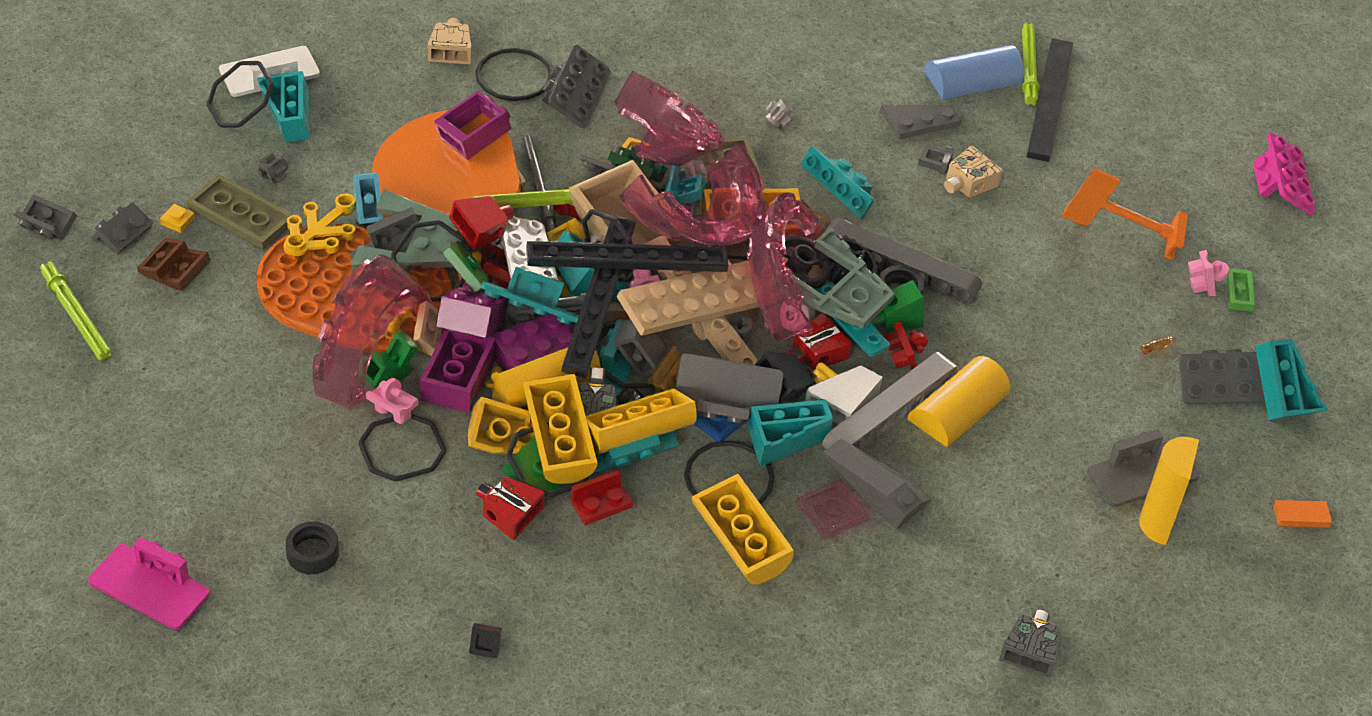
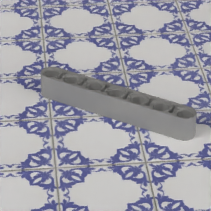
[822,352,959,450]

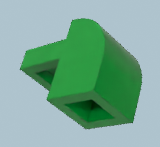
[359,331,418,388]

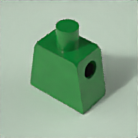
[870,280,924,334]

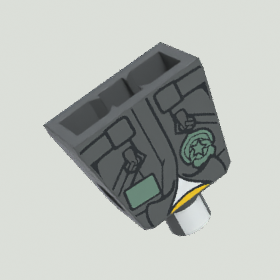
[577,367,616,416]
[999,610,1059,677]

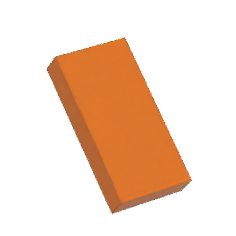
[1273,500,1332,528]

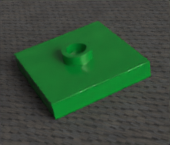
[443,240,490,292]
[501,436,562,503]

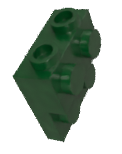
[607,145,668,183]

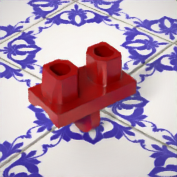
[884,321,928,370]

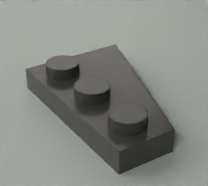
[880,104,962,139]

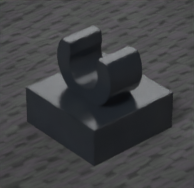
[469,623,502,658]

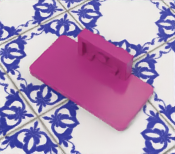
[1253,132,1316,215]
[88,537,210,630]

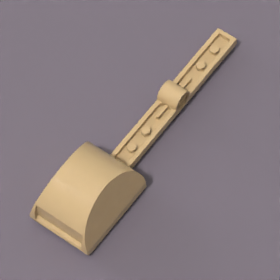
[570,160,758,365]

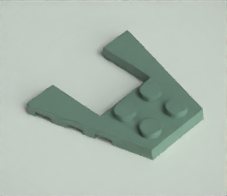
[351,190,464,271]
[768,227,895,329]

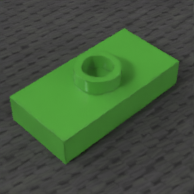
[1226,268,1255,312]

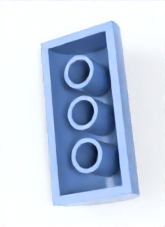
[924,45,1024,99]

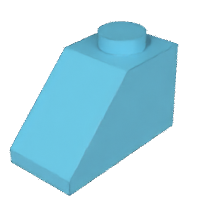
[353,172,384,224]

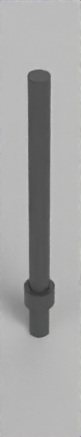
[523,135,556,233]

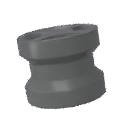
[728,315,753,344]

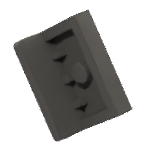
[13,194,77,240]
[92,202,153,254]

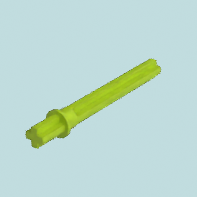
[1022,23,1040,106]
[473,186,574,208]
[40,262,111,361]

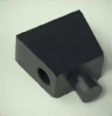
[755,351,813,404]

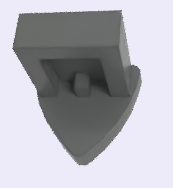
[918,145,954,174]

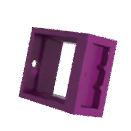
[434,91,512,160]

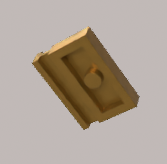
[646,345,683,393]

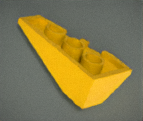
[468,397,535,454]

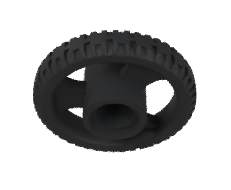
[770,235,832,289]

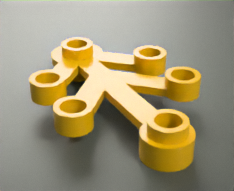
[284,194,356,256]

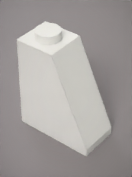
[805,366,883,425]

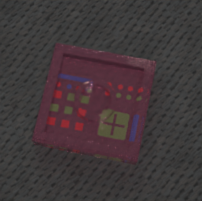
[796,479,870,540]

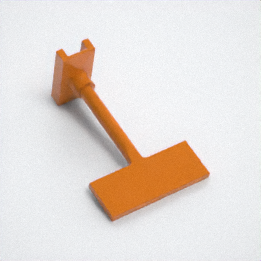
[1062,168,1188,260]

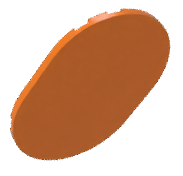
[372,110,521,247]
[256,223,452,352]

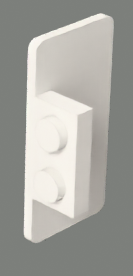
[219,46,320,97]
[501,216,558,281]

